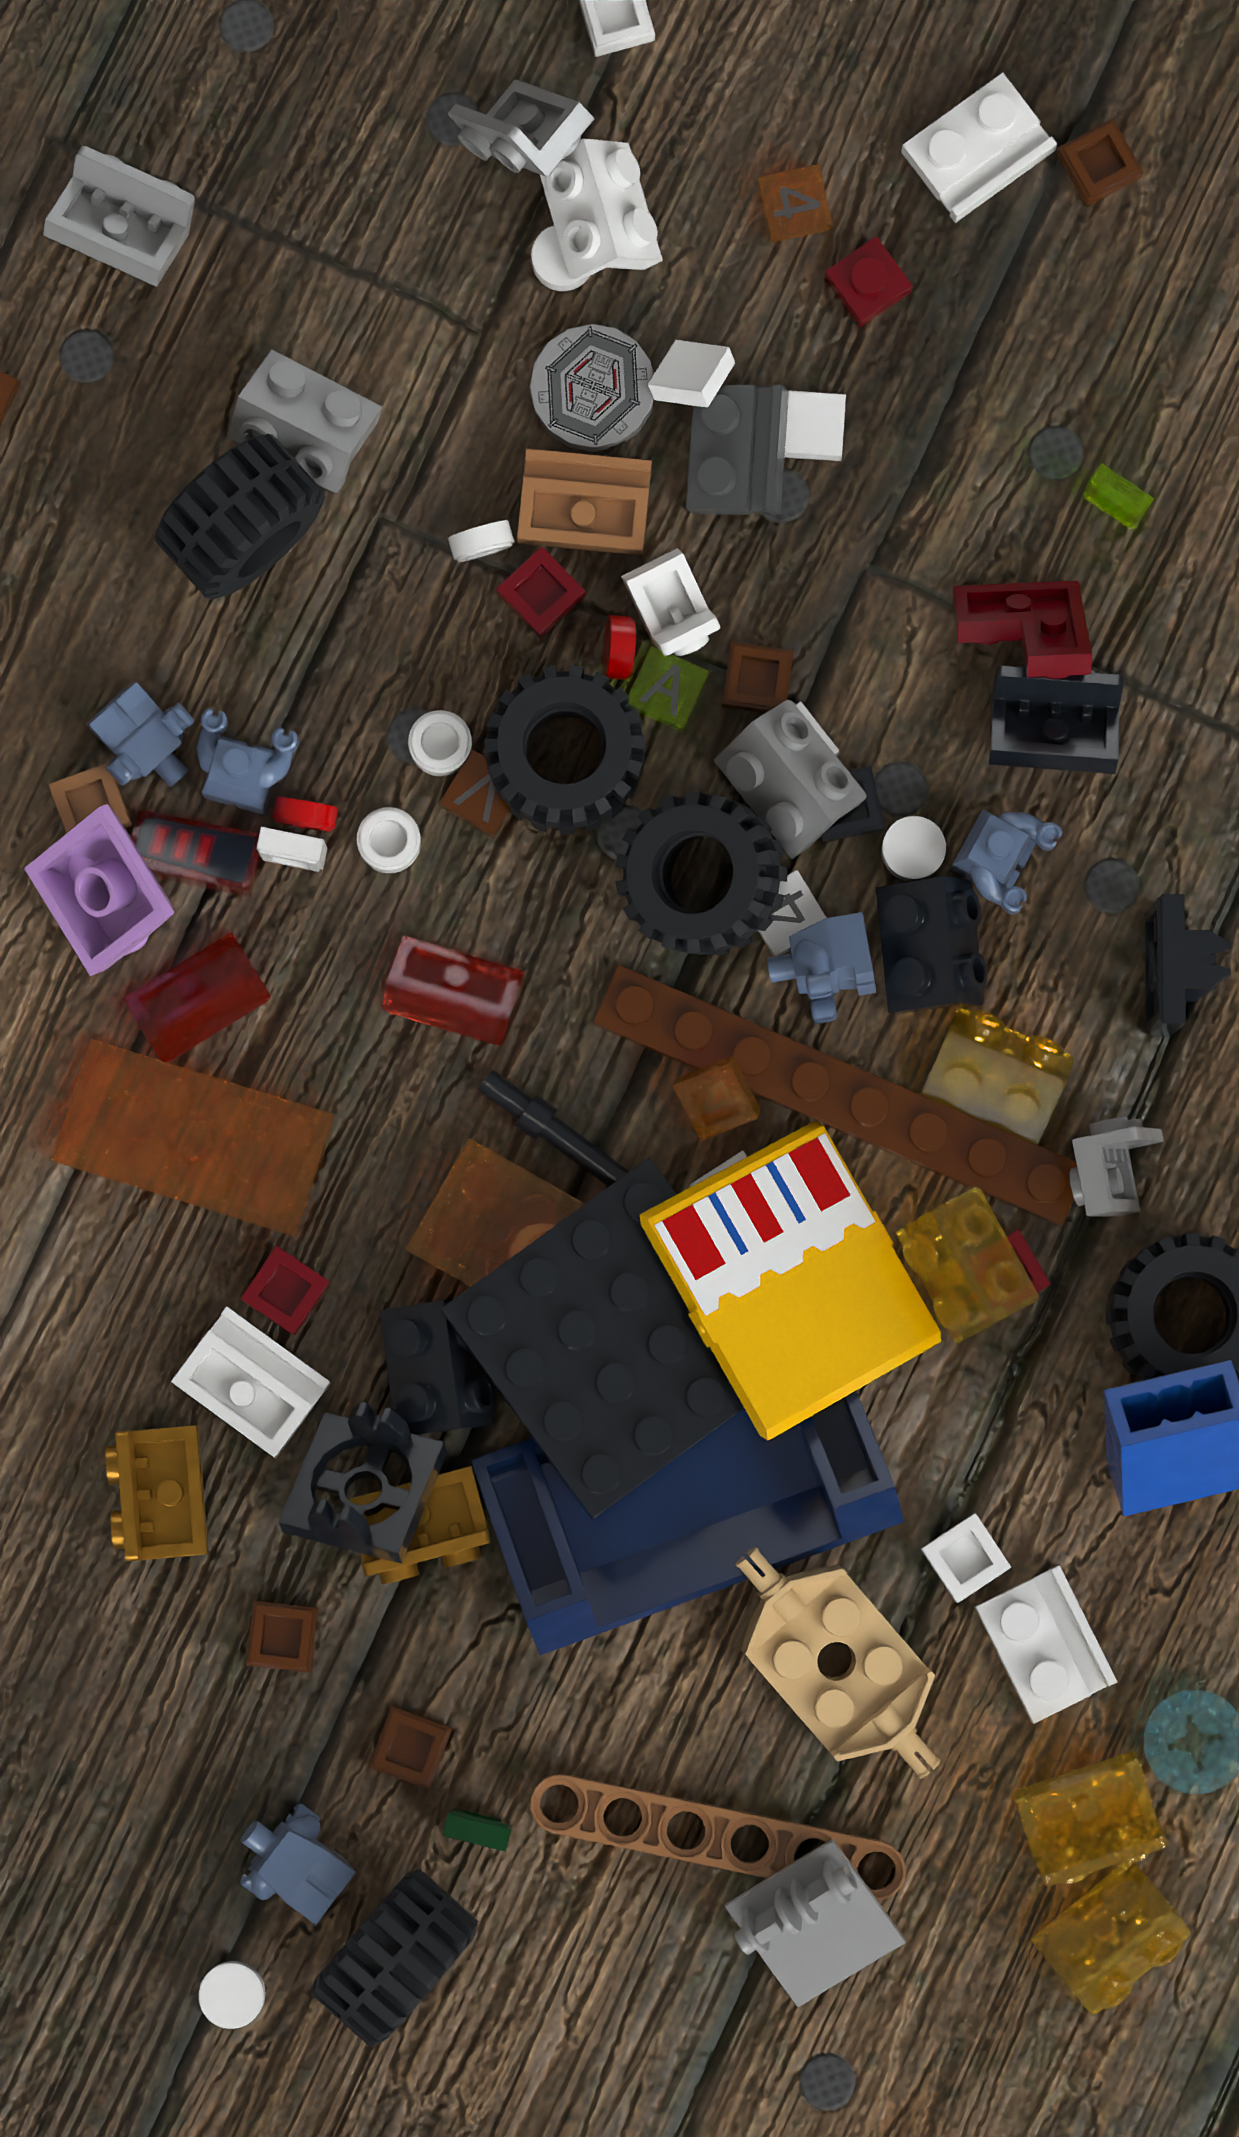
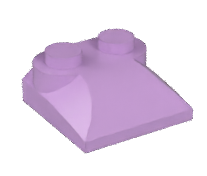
[24,804,174,976]

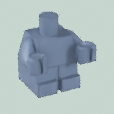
[86,682,194,787]
[196,708,299,815]
[950,810,1062,915]
[767,912,876,1024]
[240,1804,355,1924]

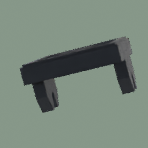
[1145,894,1231,1037]
[278,1401,447,1564]

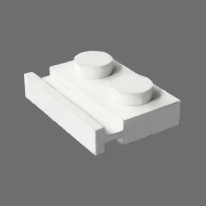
[901,73,1057,223]
[171,1306,331,1458]
[974,1565,1117,1724]

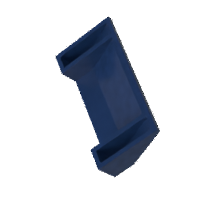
[470,1391,904,1655]

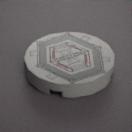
[530,324,654,452]

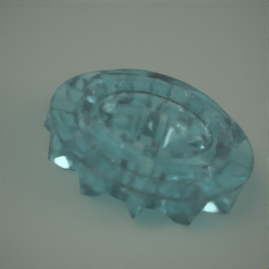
[1143,1690,1239,1794]

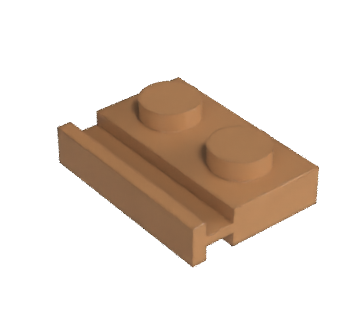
[517,449,652,556]

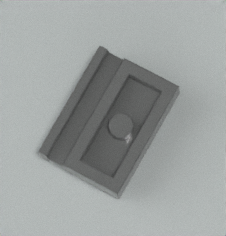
[686,385,789,514]

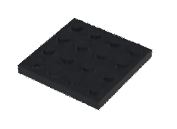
[440,1157,744,1519]

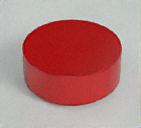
[603,615,636,680]
[272,797,338,832]

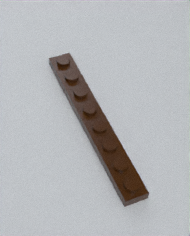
[593,964,1077,1227]

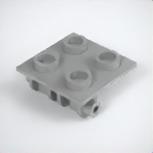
[725,1839,906,2007]

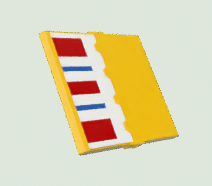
[640,1121,942,1441]

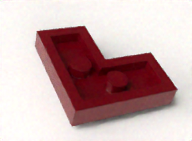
[952,580,1092,679]

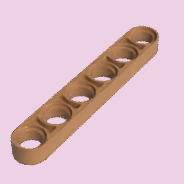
[531,1774,906,1900]

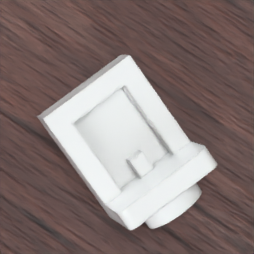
[621,548,721,656]

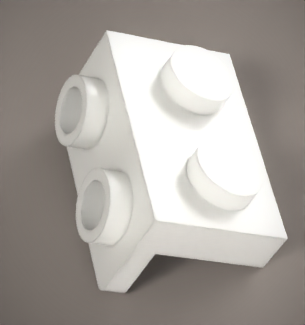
[540,138,663,280]

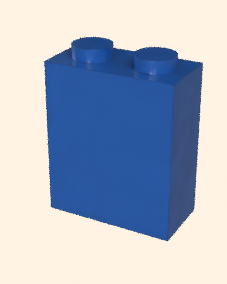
[1104,1360,1239,1517]

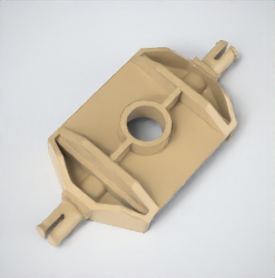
[735,1546,940,1779]

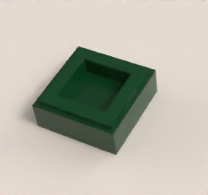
[442,1808,513,1852]

